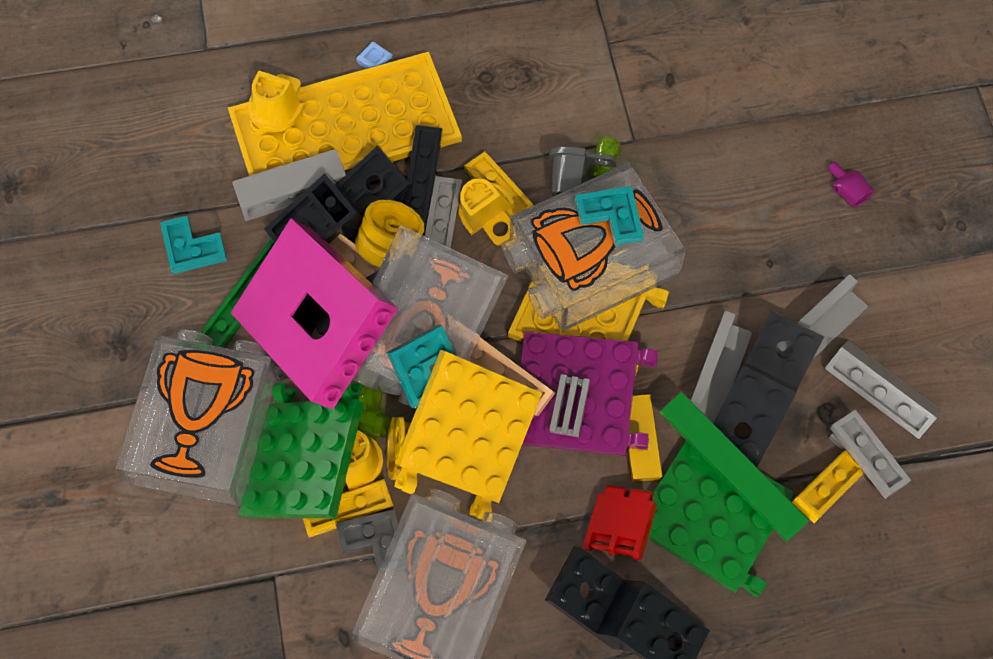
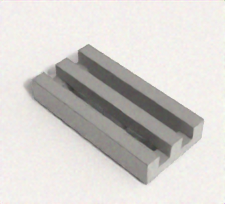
[549,374,590,437]

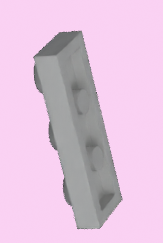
[423,176,462,256]
[830,410,911,499]

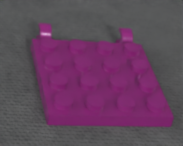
[520,332,658,456]

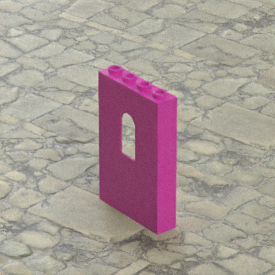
[231,218,399,409]

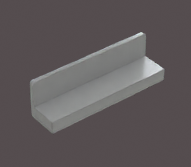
[233,150,346,222]
[776,274,867,359]
[690,311,752,423]
[825,341,941,439]

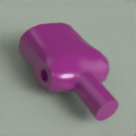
[828,162,875,208]

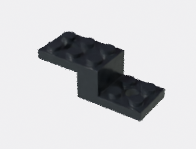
[264,145,413,244]
[713,310,825,467]
[545,546,710,659]

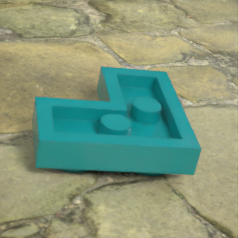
[575,186,644,246]
[160,216,227,275]
[386,325,454,407]

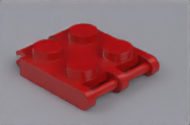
[583,485,657,560]

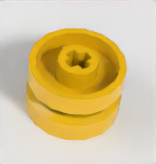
[355,200,424,268]

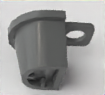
[549,147,617,202]

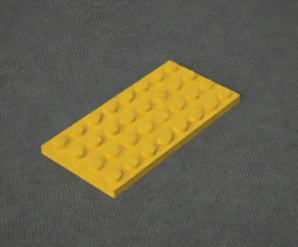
[228,52,462,176]

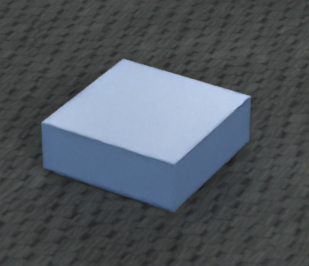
[356,41,393,69]

